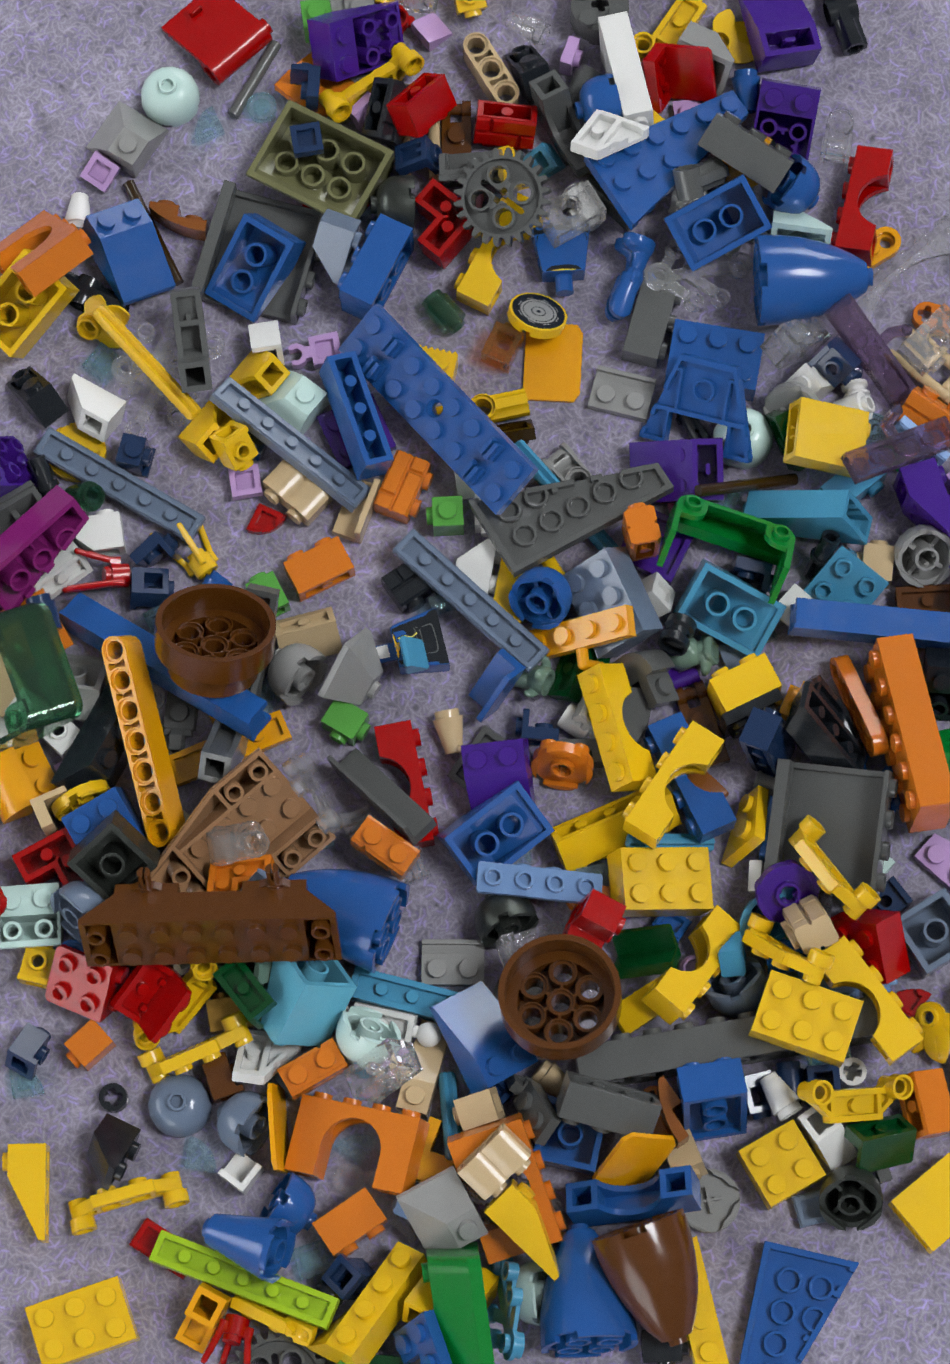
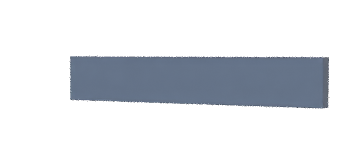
[209,376,371,513]
[33,427,206,542]
[392,528,550,674]

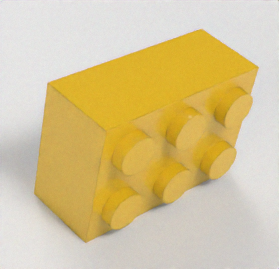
[0,248,80,359]
[607,847,714,917]
[748,969,864,1068]
[25,1276,140,1364]

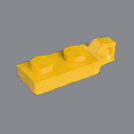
[230,1295,318,1347]

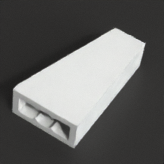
[598,11,654,126]

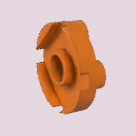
[531,739,594,790]

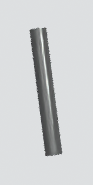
[228,40,281,119]

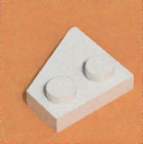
[570,109,650,161]
[232,1029,302,1085]

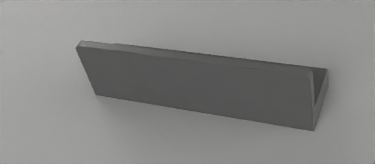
[327,748,437,846]

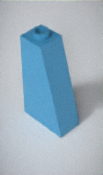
[743,490,873,545]

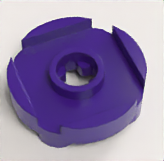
[754,860,820,923]

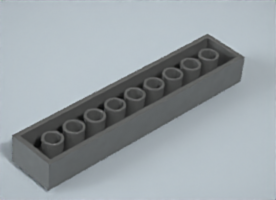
[574,993,877,1086]

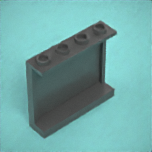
[191,180,324,325]
[763,758,898,897]

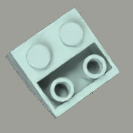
[0,882,64,950]

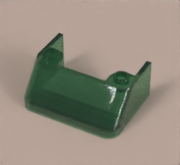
[0,603,83,751]

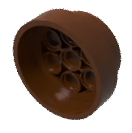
[154,584,276,698]
[498,934,622,1060]

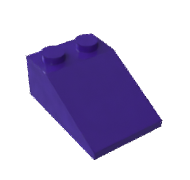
[461,738,536,810]

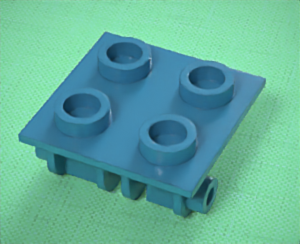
[804,545,889,605]

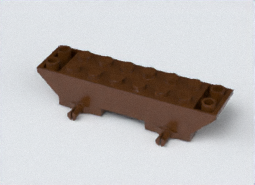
[78,863,342,967]

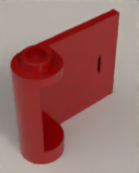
[161,0,273,85]

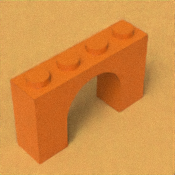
[0,210,94,297]
[284,1091,430,1196]
[447,1112,567,1265]

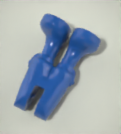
[605,232,656,322]

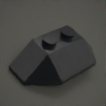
[786,675,867,769]
[50,681,138,791]

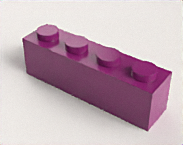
[0,485,89,620]

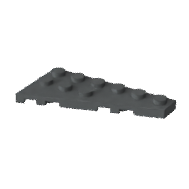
[468,463,674,578]

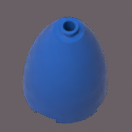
[753,235,873,326]
[285,869,410,973]
[540,1223,639,1359]

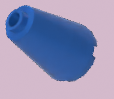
[202,1213,296,1284]

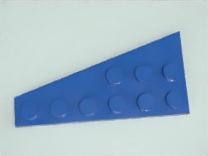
[583,90,749,231]
[738,1241,859,1364]

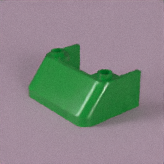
[657,495,796,605]
[421,1241,495,1364]

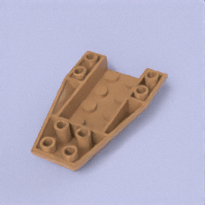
[150,747,337,892]

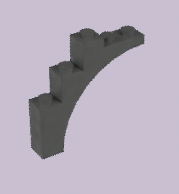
[197,583,280,783]

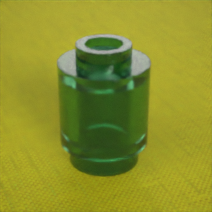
[422,289,466,334]
[65,481,105,513]

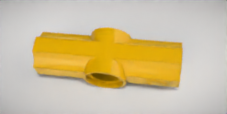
[436,388,530,423]

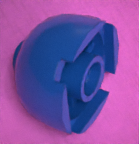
[574,73,623,123]
[762,154,820,214]
[508,567,573,630]
[259,1172,317,1235]

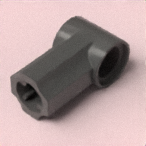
[672,158,729,201]

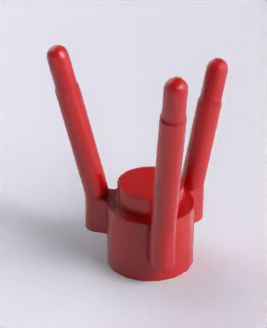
[62,548,131,593]
[201,1313,254,1364]

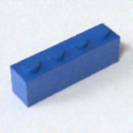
[319,351,394,481]

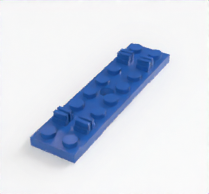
[338,304,539,515]

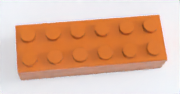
[863,633,950,833]

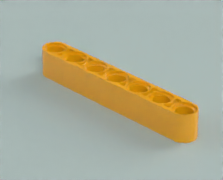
[101,635,185,847]

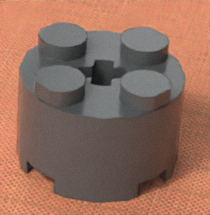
[570,0,629,45]

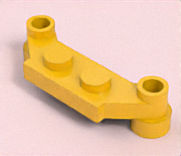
[634,0,707,63]
[318,42,425,123]
[788,815,881,920]
[741,912,835,986]
[132,963,218,1051]
[137,1010,253,1084]
[797,1073,914,1124]
[68,1171,190,1236]

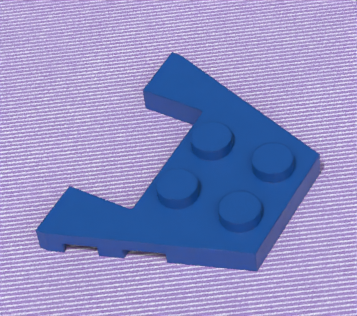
[639,353,753,464]

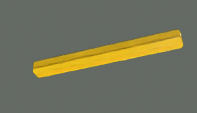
[93,305,201,420]

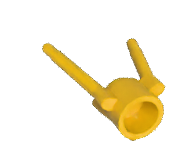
[149,522,219,580]

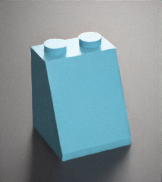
[261,960,357,1047]

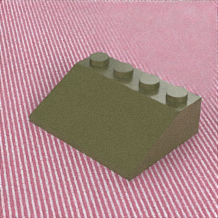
[246,100,395,219]

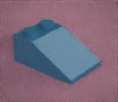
[673,558,787,656]

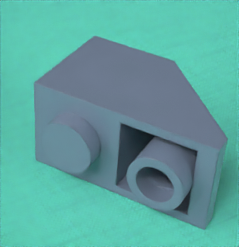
[313,209,363,284]

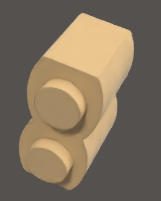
[262,459,333,526]
[457,1123,531,1200]

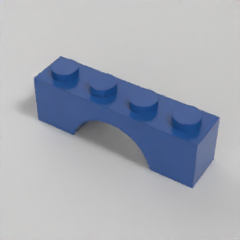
[643,711,737,844]
[565,1165,702,1227]

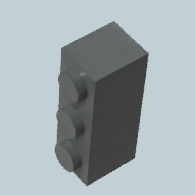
[698,110,795,193]
[621,268,684,369]
[555,1071,662,1137]

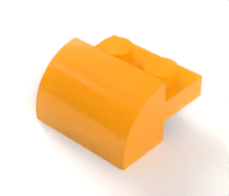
[0,741,57,824]

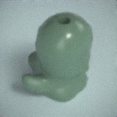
[667,634,719,676]
[514,656,555,698]

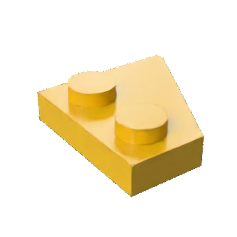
[721,785,769,868]

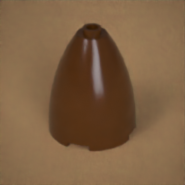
[592,1208,698,1347]

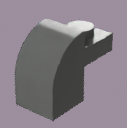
[613,648,680,709]

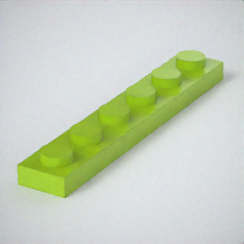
[149,1230,340,1331]

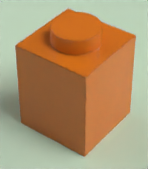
[64,1020,116,1071]

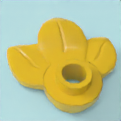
[712,9,754,64]
[76,295,130,348]
[911,1001,950,1064]

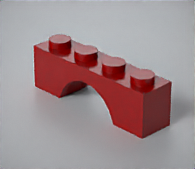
[830,145,894,267]
[374,720,439,849]

